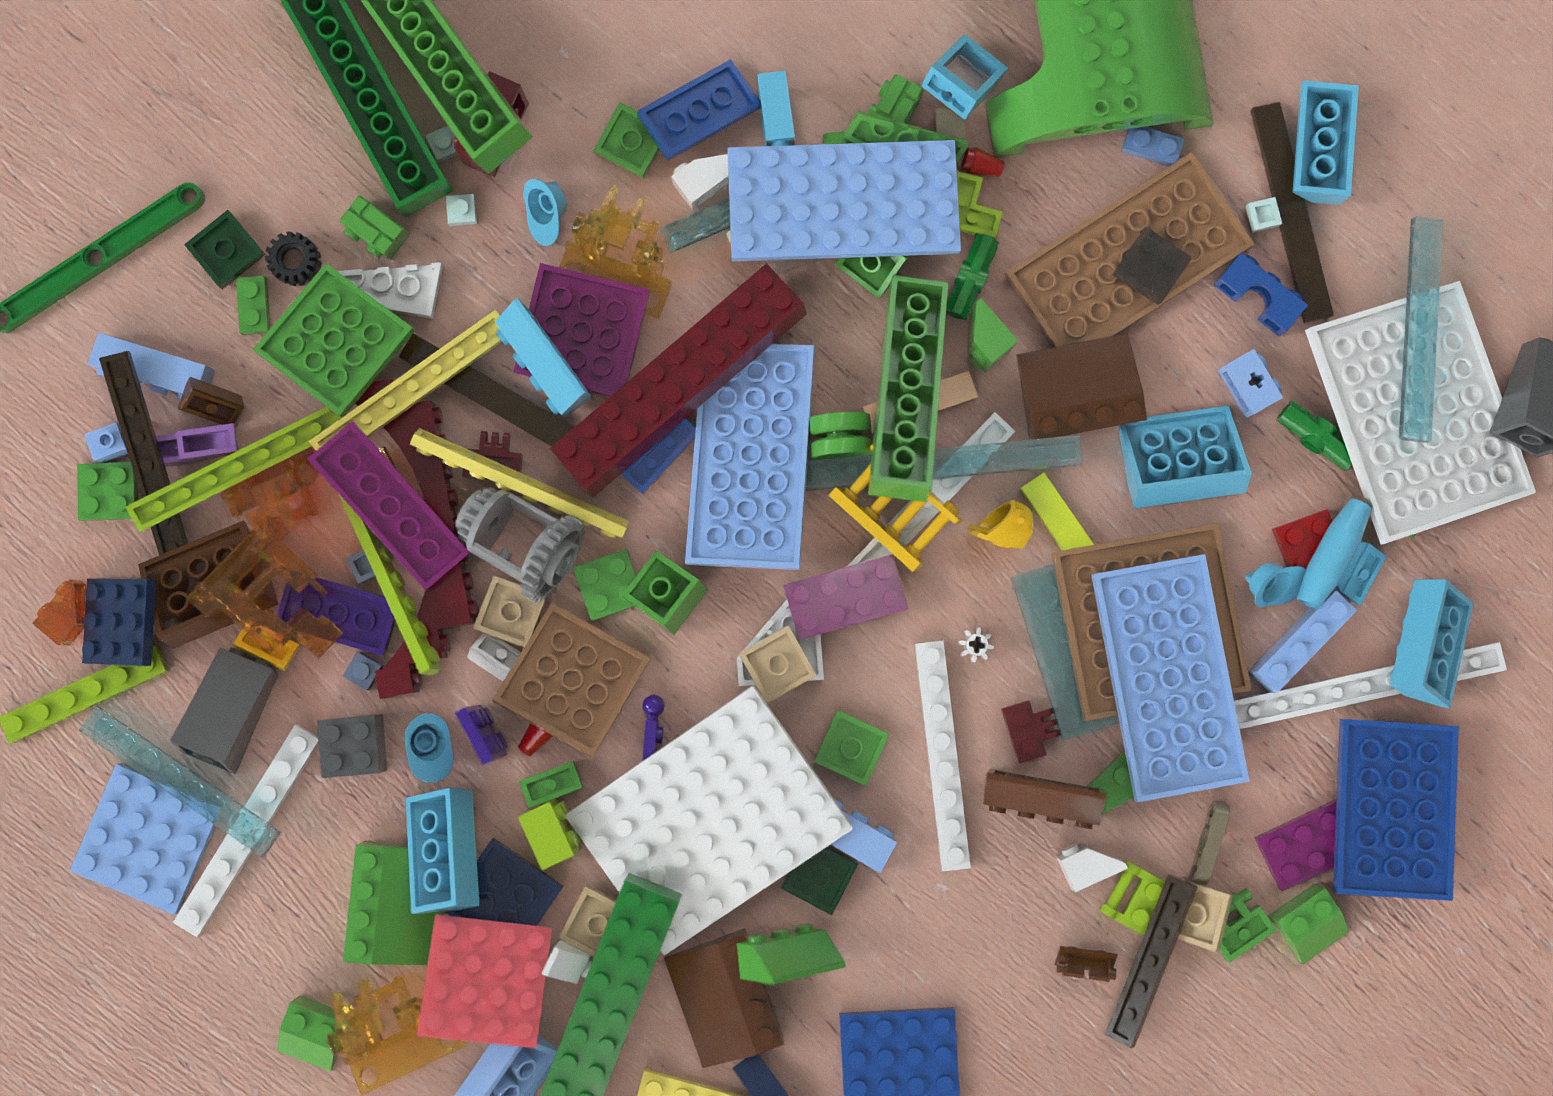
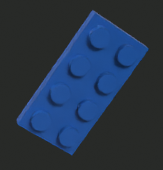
[637,59,761,161]

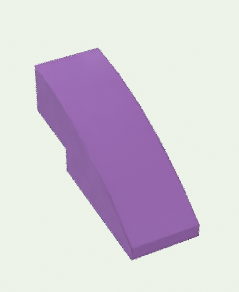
[156,423,238,467]

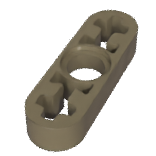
[1190,801,1230,885]

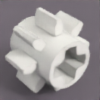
[958,627,994,663]

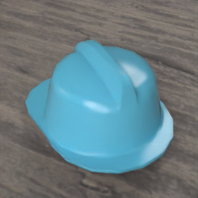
[523,178,567,246]
[1245,562,1306,607]
[405,713,453,783]

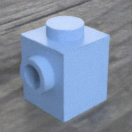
[84,422,128,463]

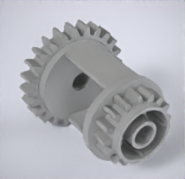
[455,487,585,603]

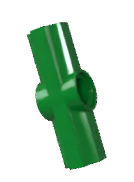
[946,233,999,320]
[1276,400,1352,471]

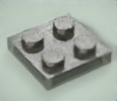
[1112,226,1192,305]

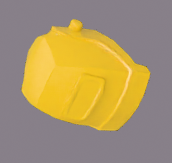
[967,500,1033,549]

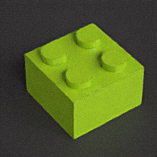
[518,797,582,870]

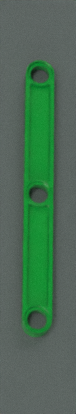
[0,183,205,333]

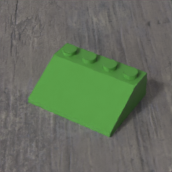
[343,841,442,965]

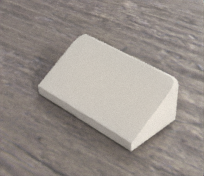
[467,632,521,681]

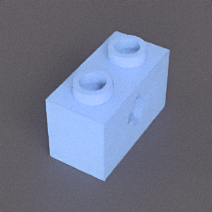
[1218,349,1283,418]

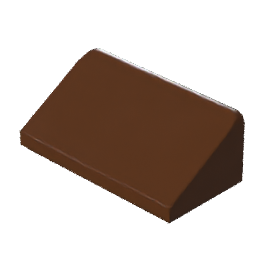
[178,377,245,425]

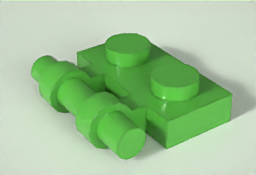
[1220,888,1276,963]

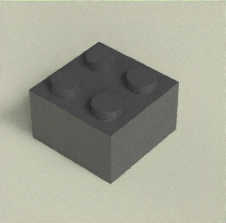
[317,714,387,778]

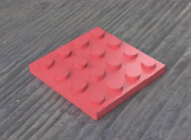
[417,914,552,1048]

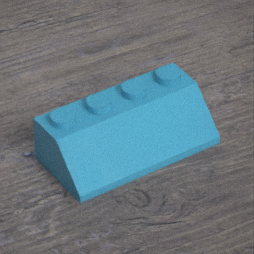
[1293,80,1359,205]
[495,298,593,417]
[1390,579,1474,708]
[406,788,479,914]

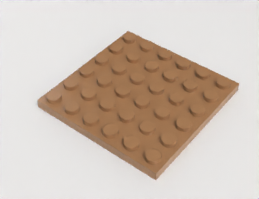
[1051,523,1252,721]

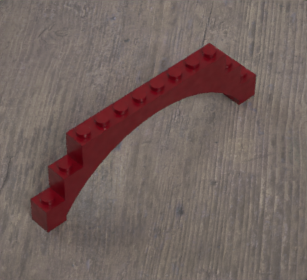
[355,379,479,699]

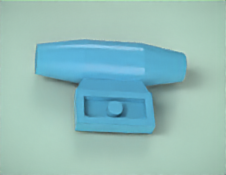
[1297,498,1387,609]

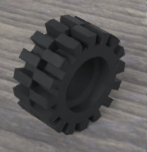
[265,231,321,286]

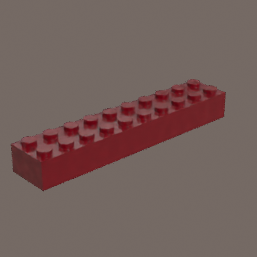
[550,263,807,498]

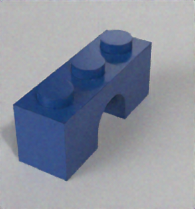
[1213,253,1308,336]

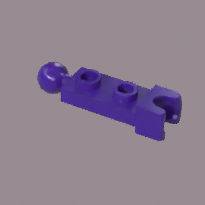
[642,694,665,761]

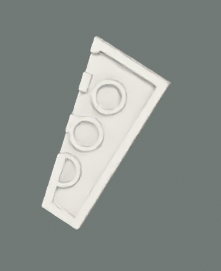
[337,262,443,319]

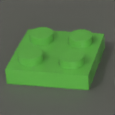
[593,102,660,179]
[77,462,138,521]
[573,549,636,621]
[814,710,889,786]

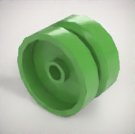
[809,412,872,461]

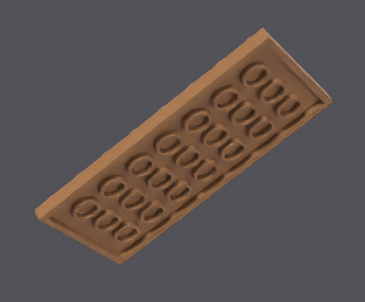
[1005,152,1254,347]

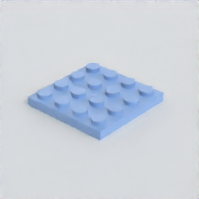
[70,764,224,915]

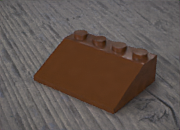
[1016,333,1147,441]
[138,520,279,649]
[983,769,1107,829]
[664,928,784,1068]

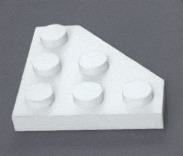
[737,600,824,686]

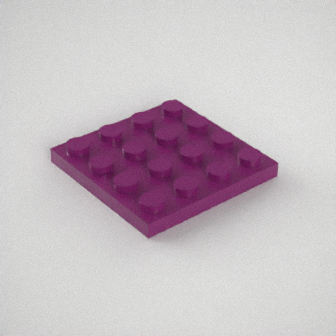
[513,263,650,397]

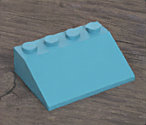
[1118,405,1252,508]

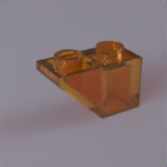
[32,579,86,645]

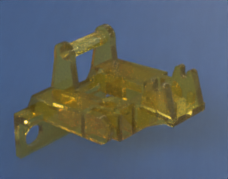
[559,186,672,319]
[327,975,467,1095]

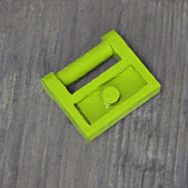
[1099,860,1165,936]

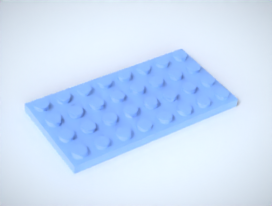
[728,140,961,261]
[685,344,815,570]
[1091,554,1250,802]

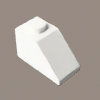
[1056,844,1128,892]
[542,939,592,984]

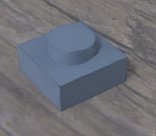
[345,550,376,584]
[343,652,384,691]

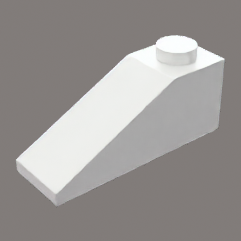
[671,154,729,210]

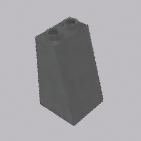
[1490,337,1553,457]
[170,648,277,774]

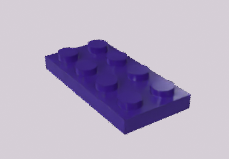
[274,570,396,656]

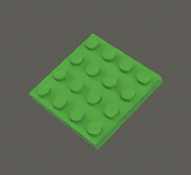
[253,263,415,418]

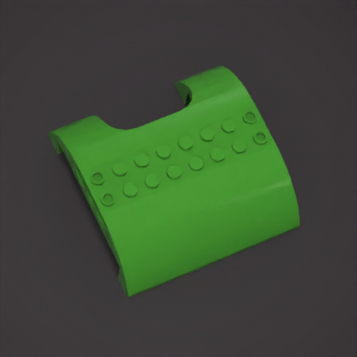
[986,0,1214,158]

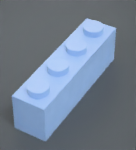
[87,332,215,400]
[1248,590,1357,692]
[831,798,897,873]

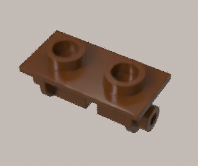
[1054,946,1118,982]

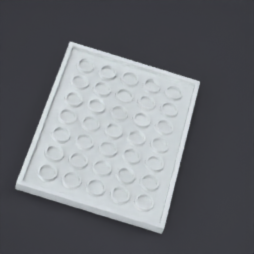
[1305,281,1536,544]
[566,685,853,955]

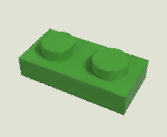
[236,276,270,335]
[519,760,584,808]

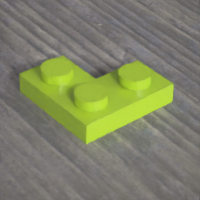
[957,171,1003,239]

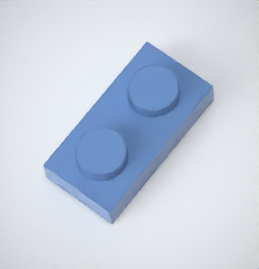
[1121,127,1184,167]

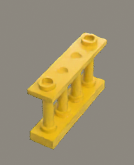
[828,444,963,572]

